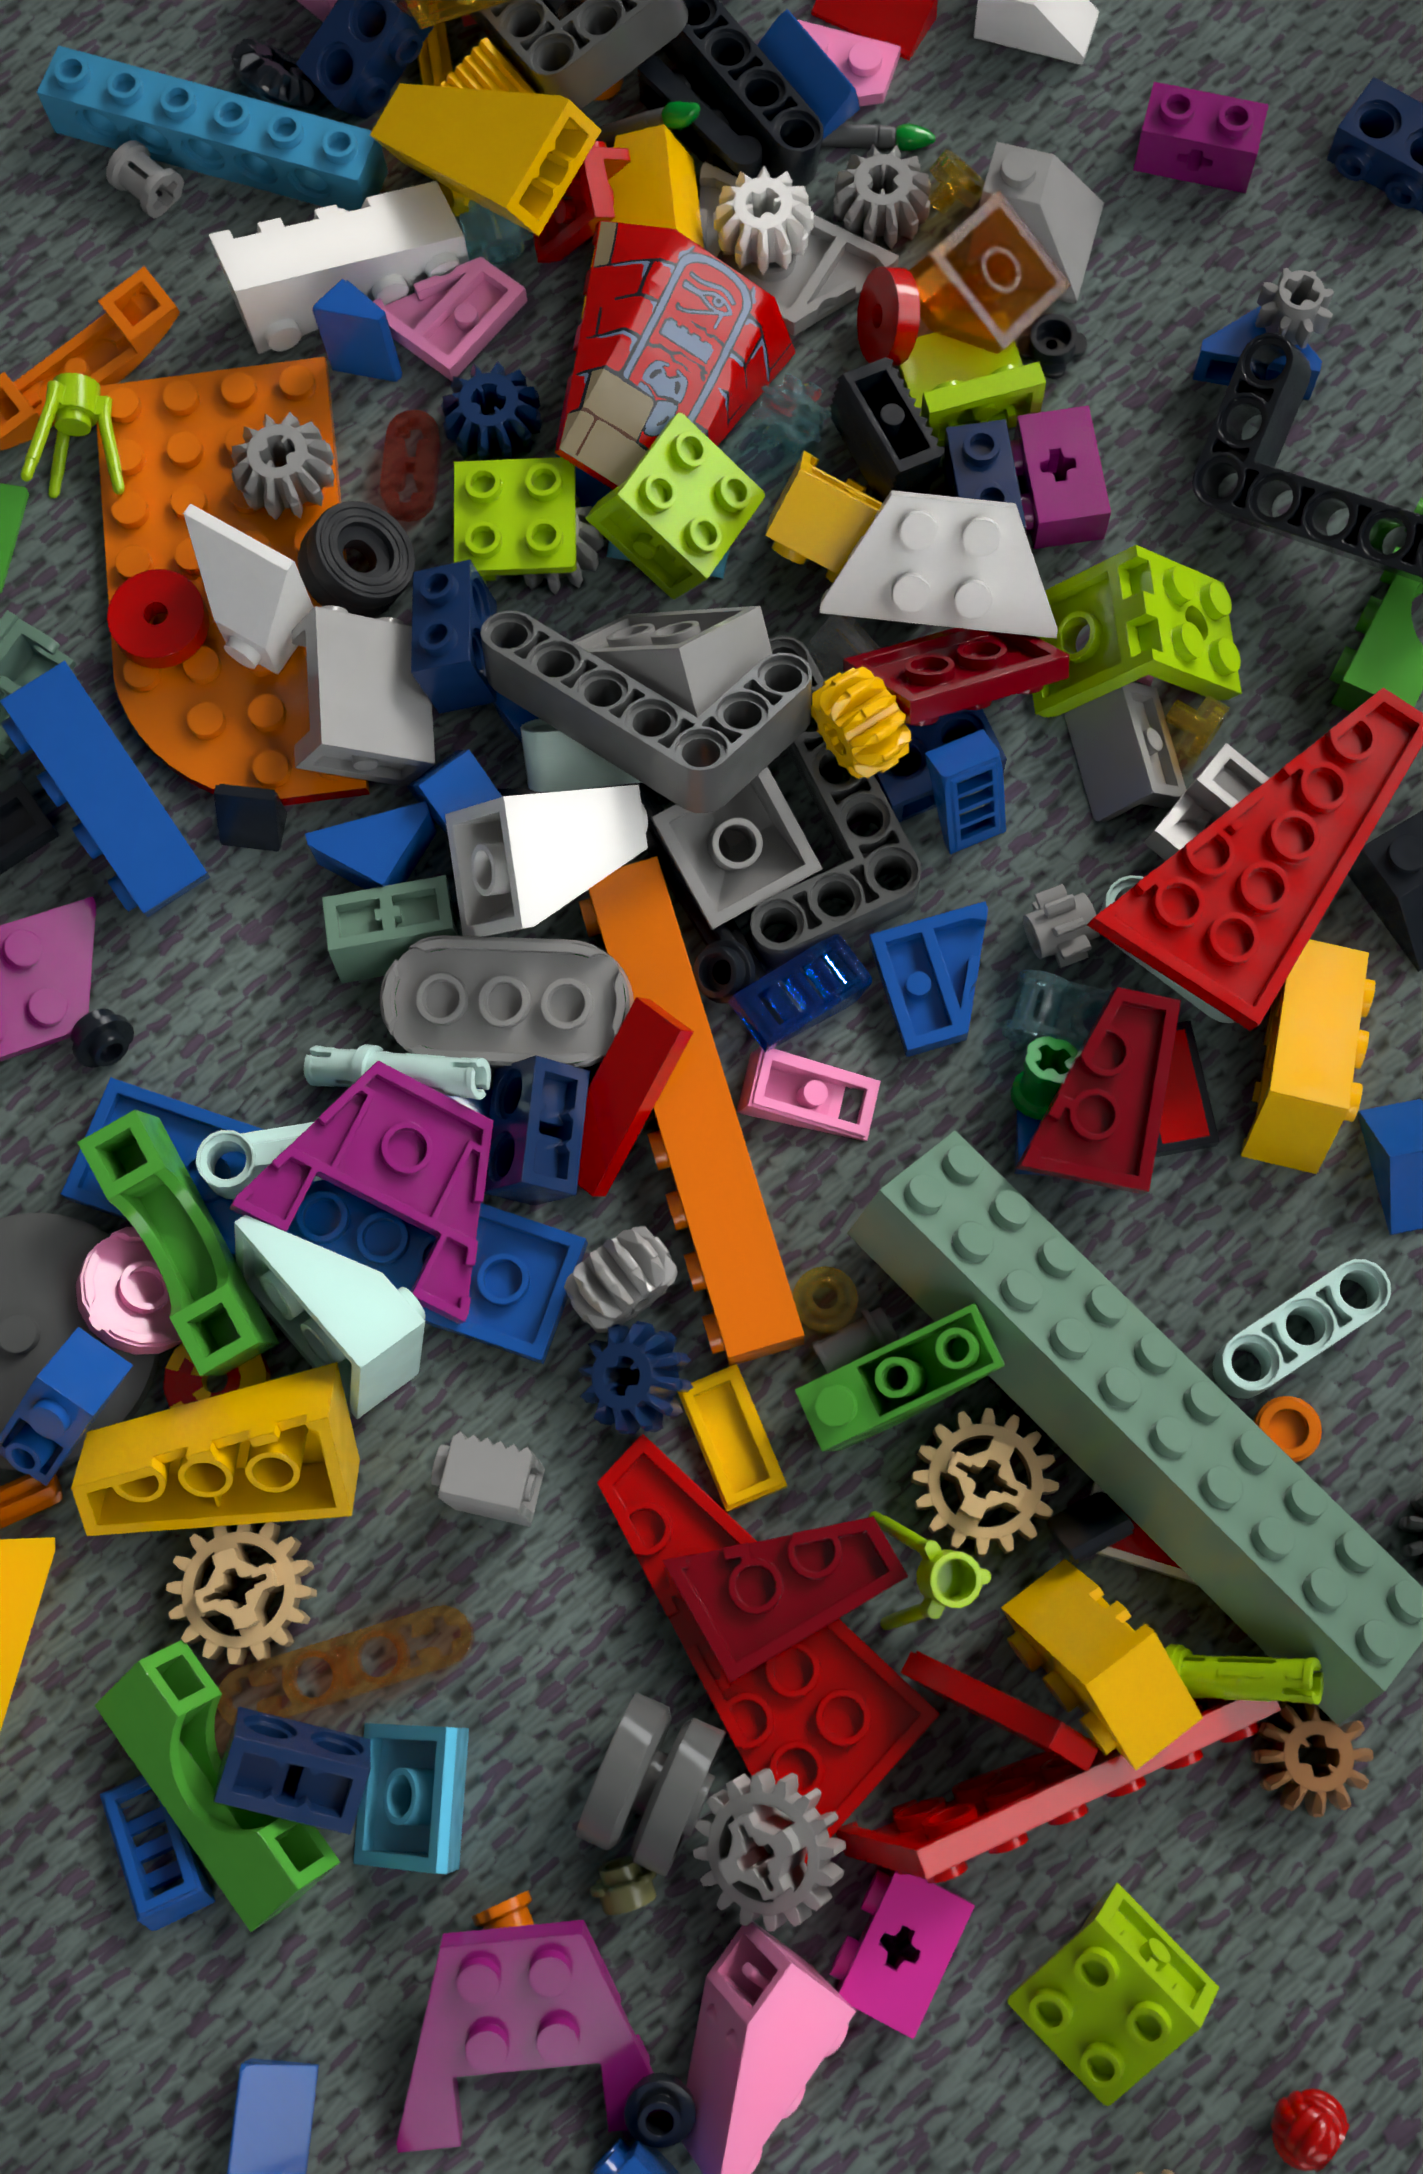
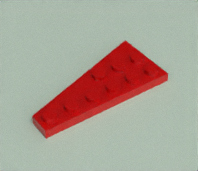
[1087,688,1423,1031]
[597,1434,940,1865]
[835,1698,1281,1884]

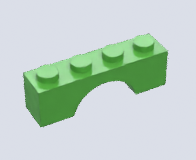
[1329,497,1423,713]
[77,1109,279,1376]
[94,1640,340,1932]

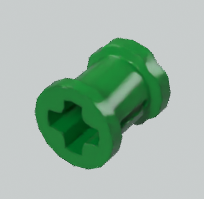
[1011,1036,1078,1120]

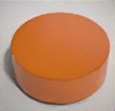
[1253,1396,1322,1463]

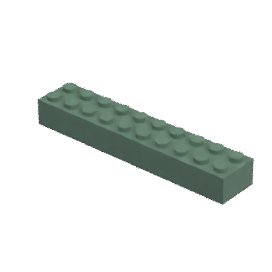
[847,1131,1423,1725]

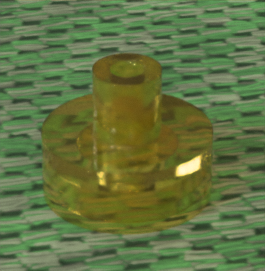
[928,149,985,214]
[1165,695,1230,762]

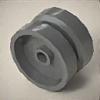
[575,1692,726,1877]

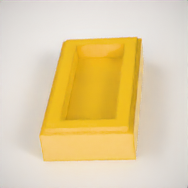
[678,1364,788,1512]

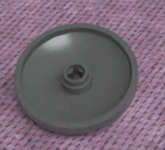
[0,1213,160,1472]

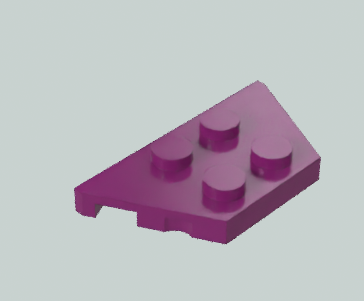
[0,896,96,1062]

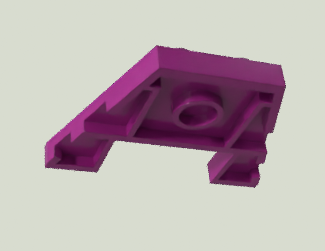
[229,1061,494,1325]
[396,1920,672,2153]

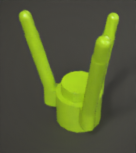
[20,373,125,499]
[869,1511,991,1630]

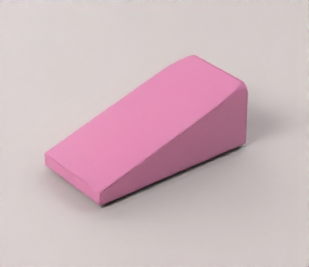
[737,1045,881,1141]

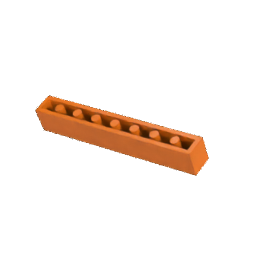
[578,856,805,1367]

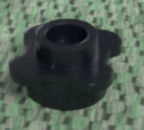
[1017,313,1087,379]

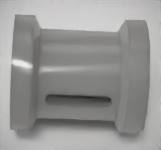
[106,140,184,218]

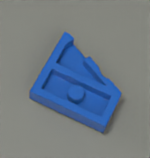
[869,901,988,1057]

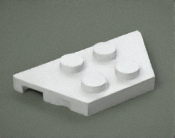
[819,490,1058,638]

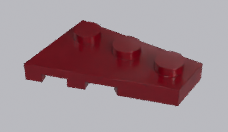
[1015,987,1181,1195]
[662,1516,909,1683]

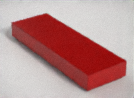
[578,997,694,1197]
[900,1651,1099,1772]

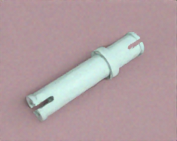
[304,1044,491,1100]

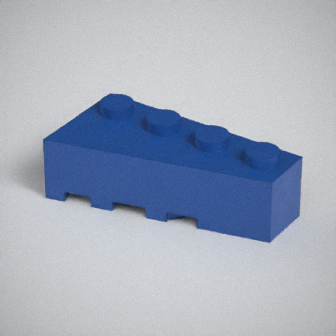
[0,661,210,917]

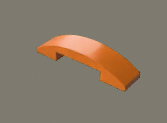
[0,266,180,451]

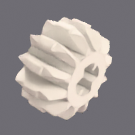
[713,166,814,275]

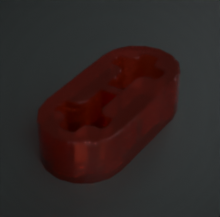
[380,409,442,522]

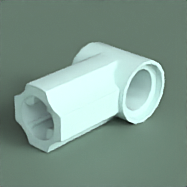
[196,1122,324,1199]

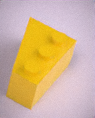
[765,450,883,582]
[1241,939,1376,1174]
[1001,1559,1203,1771]

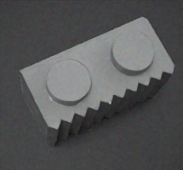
[431,1432,545,1527]

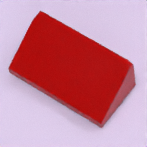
[811,0,938,61]

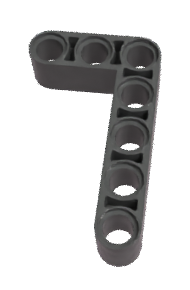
[458,0,688,109]
[480,611,812,813]
[750,636,921,968]

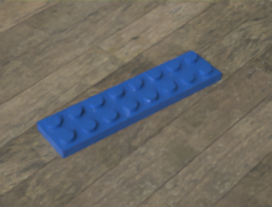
[61,1077,588,1364]

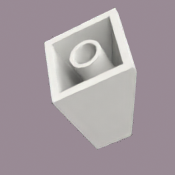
[445,785,648,937]

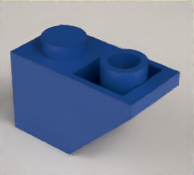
[0,1327,133,1486]

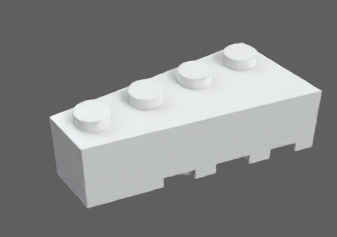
[209,181,469,354]

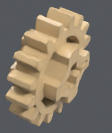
[911,1408,1059,1557]
[166,1522,317,1665]

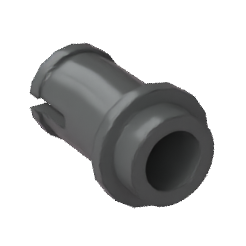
[811,1306,899,1373]

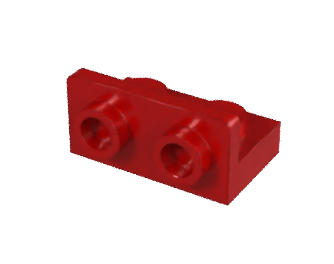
[532,141,631,263]

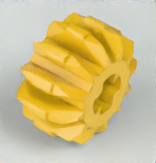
[811,666,911,779]

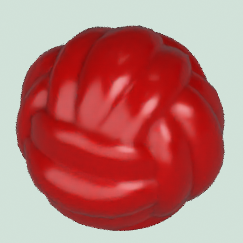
[1270,2088,1349,2172]

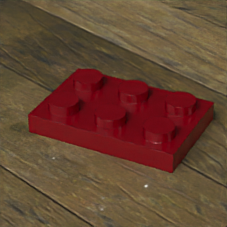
[843,628,1069,726]

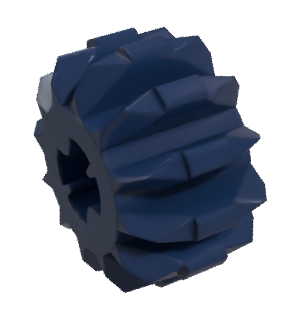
[441,361,542,461]
[578,1321,694,1435]

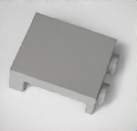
[292,606,435,786]

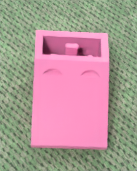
[681,1921,856,2174]

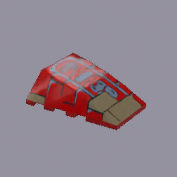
[555,220,796,490]

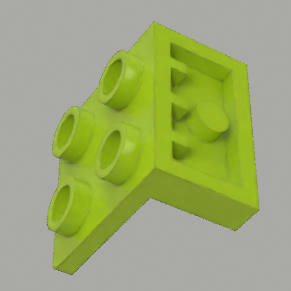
[898,315,1046,447]
[585,413,765,599]
[454,457,577,584]
[1008,1882,1220,2106]

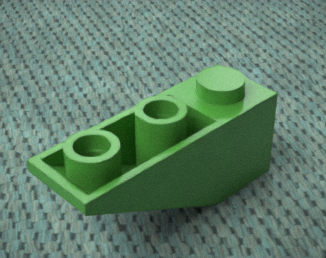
[795,1303,1005,1451]

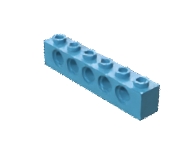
[37,45,388,212]

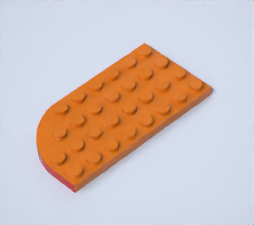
[96,356,370,806]

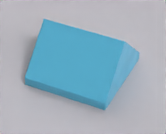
[353,1723,469,1874]

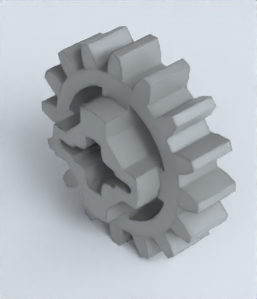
[693,1768,846,1931]

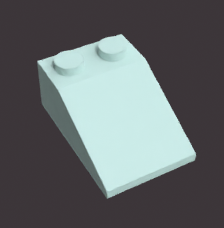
[234,1215,426,1419]

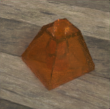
[908,190,1071,354]

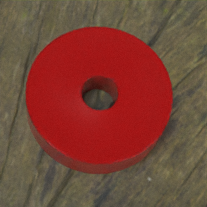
[857,266,920,366]
[107,569,209,669]

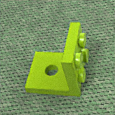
[1032,545,1242,717]

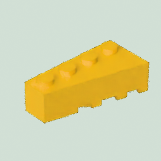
[71,1362,360,1536]

